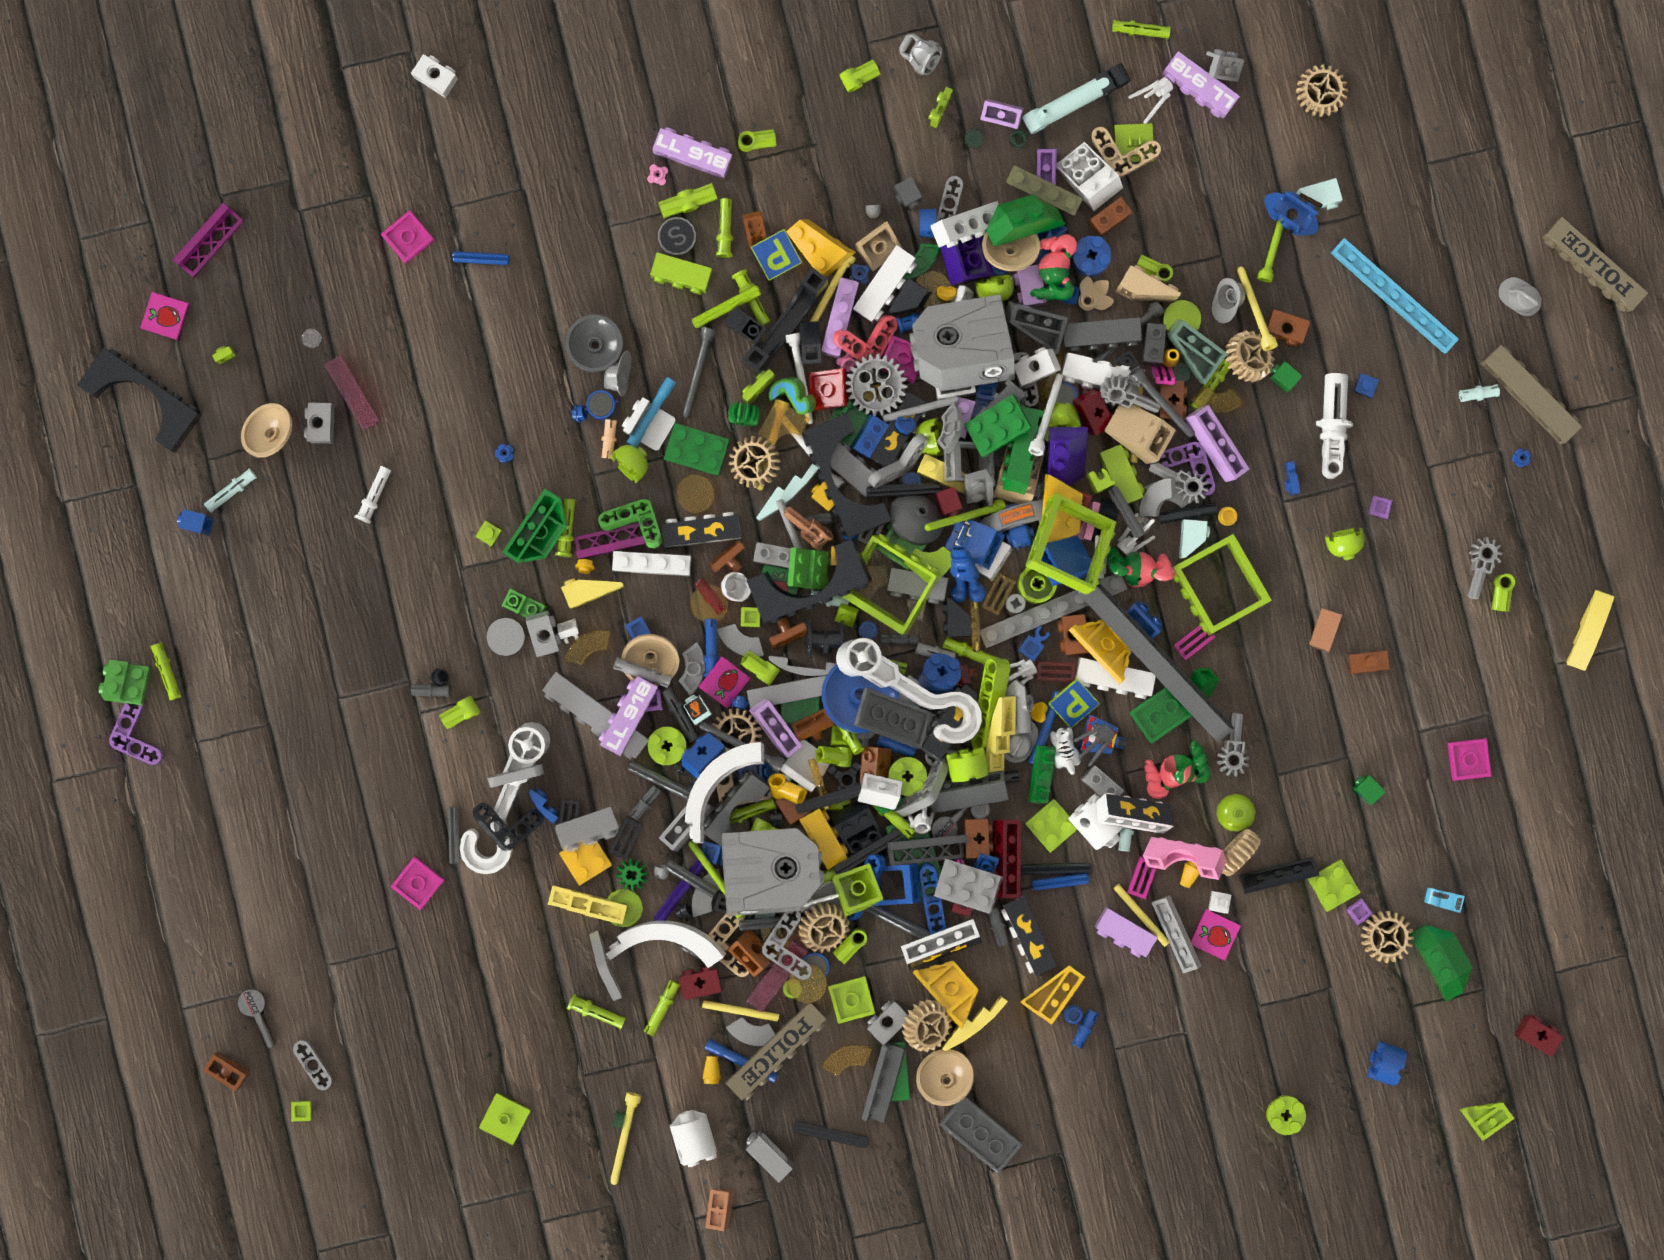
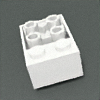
[1056,142,1123,211]

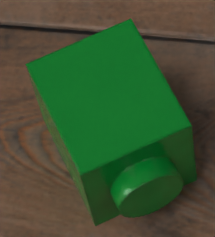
[1270,361,1302,393]
[1353,775,1386,805]

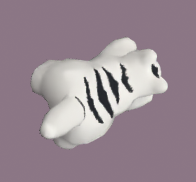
[1049,728,1081,775]

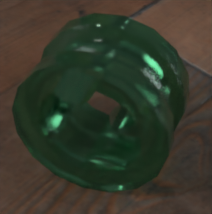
[1009,130,1027,149]
[612,1110,626,1130]

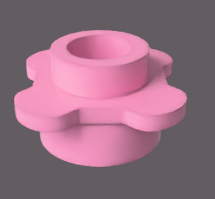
[647,164,668,185]
[836,353,856,373]

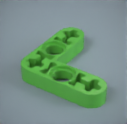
[598,499,662,548]

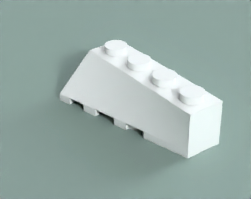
[1060,353,1145,392]

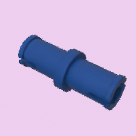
[876,735,916,758]
[1071,1009,1099,1049]

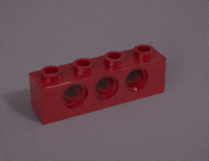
[993,820,1021,898]

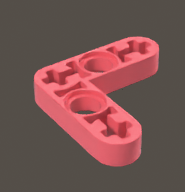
[833,315,898,363]

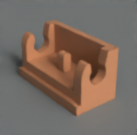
[1309,608,1342,653]
[705,1187,734,1231]

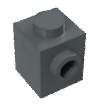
[894,177,922,209]

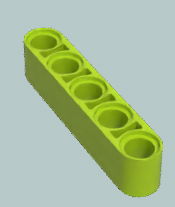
[971,659,1010,750]

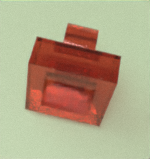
[957,664,977,686]

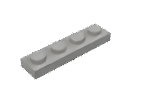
[1152,895,1201,973]

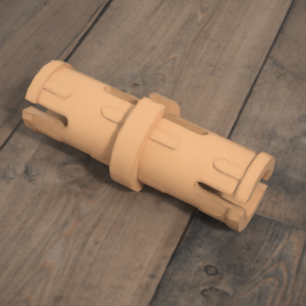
[601,419,617,459]

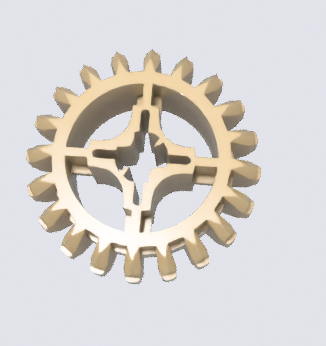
[1296,64,1348,117]
[1225,331,1274,382]
[729,436,781,488]
[712,708,762,752]
[1222,829,1261,876]
[798,901,850,953]
[1361,911,1414,963]
[902,999,952,1052]

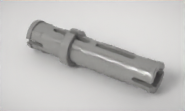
[613,657,672,688]

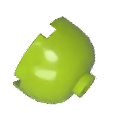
[975,275,1014,305]
[913,418,944,457]
[611,445,648,483]
[1325,528,1365,560]
[1216,794,1256,832]

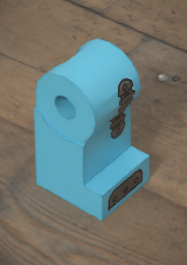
[1424,888,1465,913]

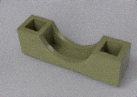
[1006,165,1083,217]

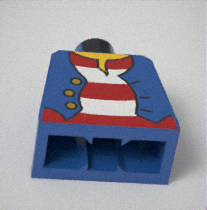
[1079,715,1127,754]

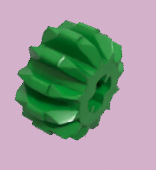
[728,402,760,427]
[616,858,649,891]

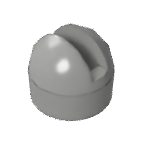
[865,205,881,218]
[654,864,669,880]

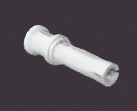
[355,466,391,524]

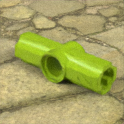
[658,183,718,219]

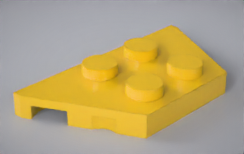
[1042,474,1083,543]
[1069,620,1131,685]
[913,961,979,1029]

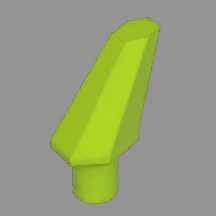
[821,799,851,811]

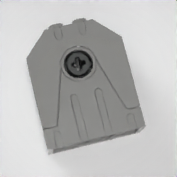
[909,294,1015,391]
[721,828,824,916]

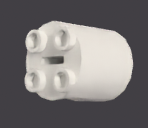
[1068,793,1123,850]
[669,1110,717,1167]

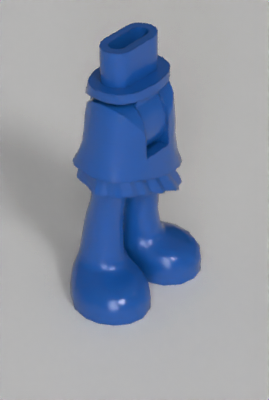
[950,545,986,602]

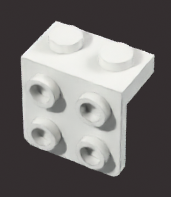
[622,397,676,451]
[780,740,830,792]

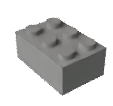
[934,859,1003,914]

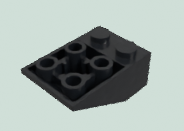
[829,801,888,868]

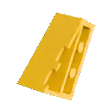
[786,219,856,277]
[799,808,849,870]
[1020,966,1086,1025]

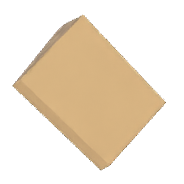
[855,221,903,272]

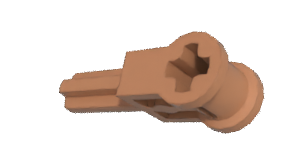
[783,507,834,551]

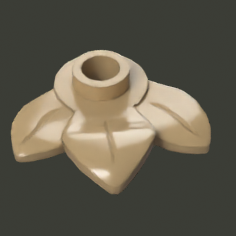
[1078,276,1114,311]

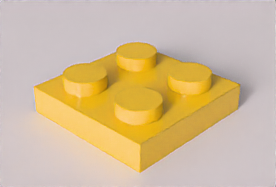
[559,842,612,886]

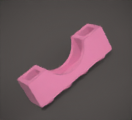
[1143,837,1227,880]

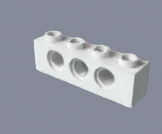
[931,201,999,248]

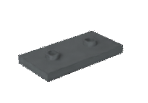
[854,688,931,749]
[939,1096,1023,1174]

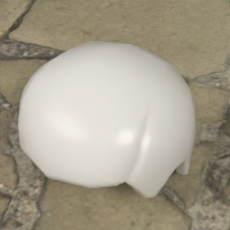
[721,572,751,602]

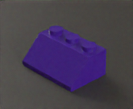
[940,235,994,286]
[1046,427,1088,486]

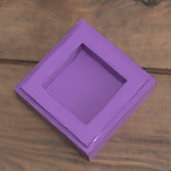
[1368,496,1393,519]
[1346,898,1373,925]

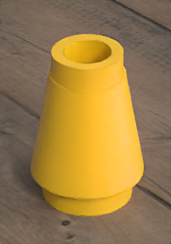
[1163,349,1180,367]
[1180,861,1200,888]
[702,1056,721,1084]

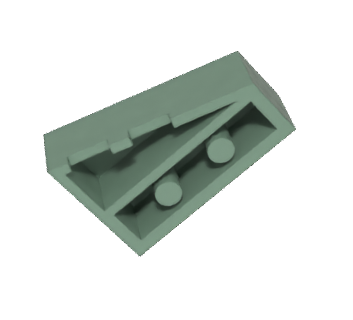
[1166,319,1228,385]

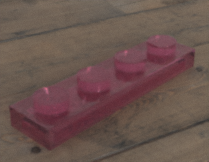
[324,355,380,431]
[746,939,808,1012]

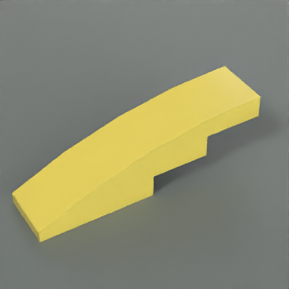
[1566,590,1614,671]
[986,696,1016,772]
[548,885,627,924]
[941,995,1008,1051]

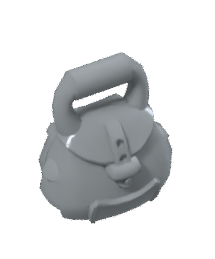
[899,33,942,75]

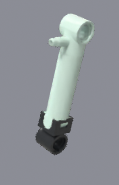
[1022,63,1131,135]

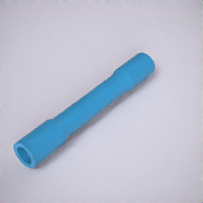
[627,377,676,448]

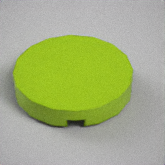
[1163,300,1201,332]
[607,889,643,927]

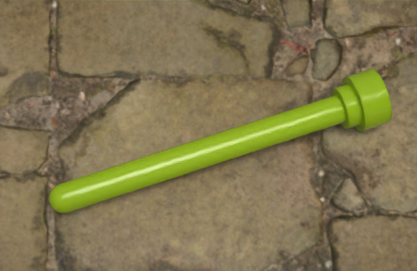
[1257,211,1288,283]
[925,499,1006,531]
[688,840,745,920]

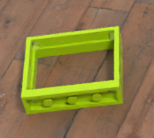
[1026,493,1116,595]
[843,534,942,635]
[1173,534,1272,635]

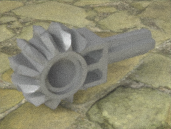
[1101,373,1161,413]
[1149,462,1209,504]
[1468,537,1503,600]
[1216,713,1250,777]

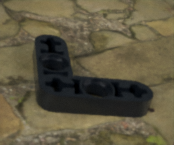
[473,803,544,851]

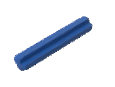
[453,251,510,265]
[1032,873,1089,890]

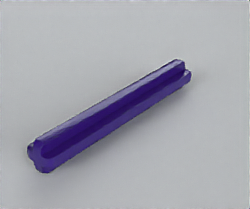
[653,859,704,921]

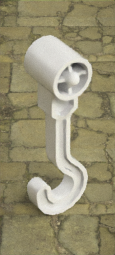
[836,638,982,744]
[460,722,550,874]

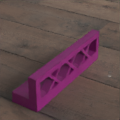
[173,203,244,278]
[574,521,653,559]

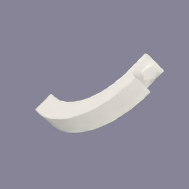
[685,742,764,843]
[606,921,726,968]

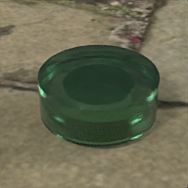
[965,129,984,149]
[1173,363,1191,382]

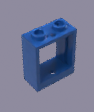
[872,863,921,906]

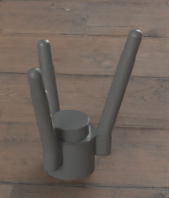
[1074,724,1115,767]

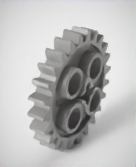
[846,353,908,416]

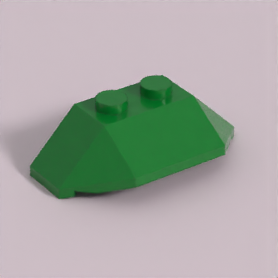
[986,194,1065,247]
[502,489,567,563]
[1409,925,1473,1002]

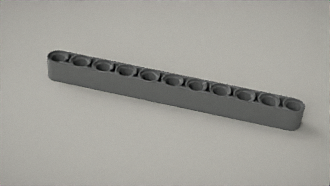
[1076,579,1234,742]

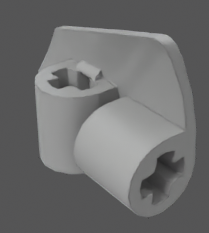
[1005,680,1034,733]

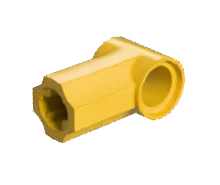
[768,773,807,804]

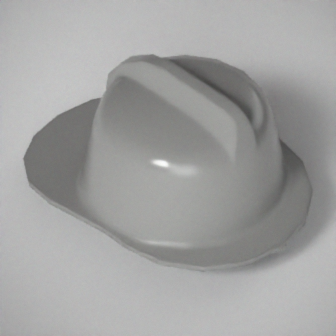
[1499,277,1542,316]
[1212,278,1245,323]
[604,351,631,396]
[1004,722,1038,763]

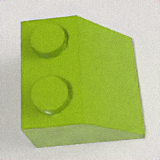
[832,863,884,917]

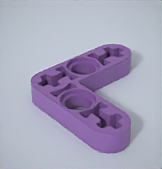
[1149,442,1215,496]
[109,702,164,765]

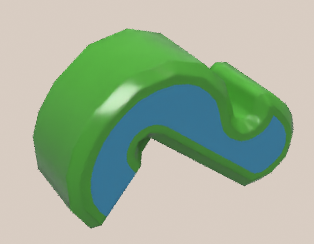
[768,376,816,415]

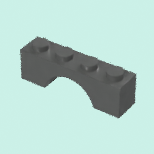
[704,769,770,846]

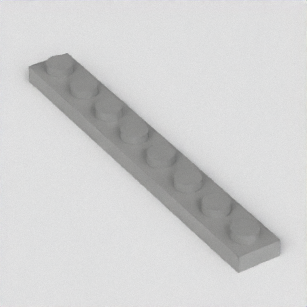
[979,574,1127,648]

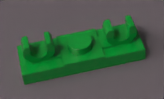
[1028,745,1056,804]

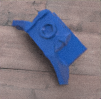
[1264,191,1319,236]

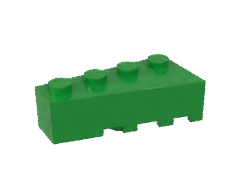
[1001,406,1044,495]

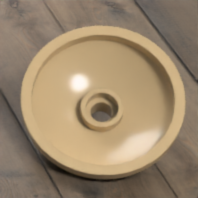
[982,232,1040,271]
[241,403,292,457]
[621,634,679,686]
[916,1049,974,1106]

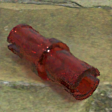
[694,577,727,615]

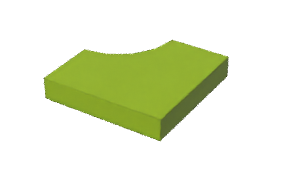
[903,546,951,584]

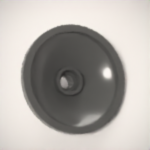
[565,315,623,372]
[889,495,944,545]

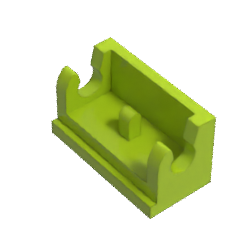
[1085,469,1115,495]

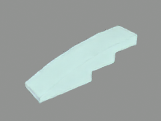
[756,463,819,521]

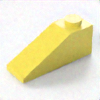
[917,454,966,495]
[561,578,624,609]

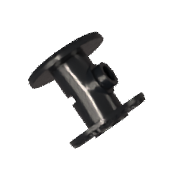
[807,620,845,658]

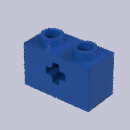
[850,415,889,458]
[177,509,214,536]
[682,732,725,779]

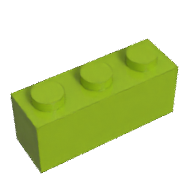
[650,253,713,295]
[1098,444,1145,504]

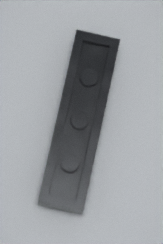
[1239,857,1319,894]

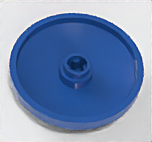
[822,664,899,733]

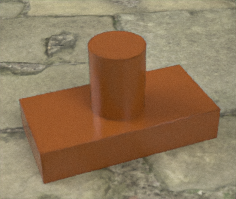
[742,211,767,250]
[709,539,745,572]
[769,618,808,650]
[1348,650,1390,674]
[791,709,834,741]

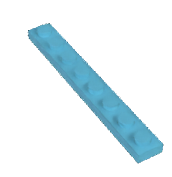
[1331,238,1459,354]

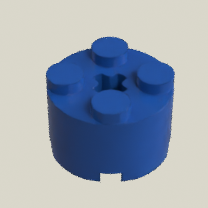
[1071,236,1111,278]
[918,653,961,695]
[1367,1041,1407,1086]

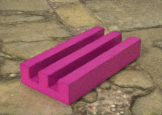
[1152,366,1175,385]
[1173,625,1215,661]
[1127,857,1157,900]

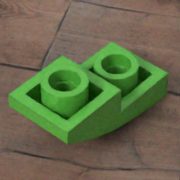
[502,589,547,617]

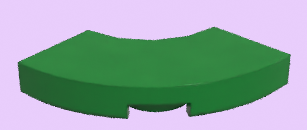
[904,243,939,280]

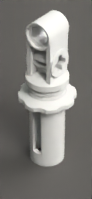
[1316,373,1353,479]

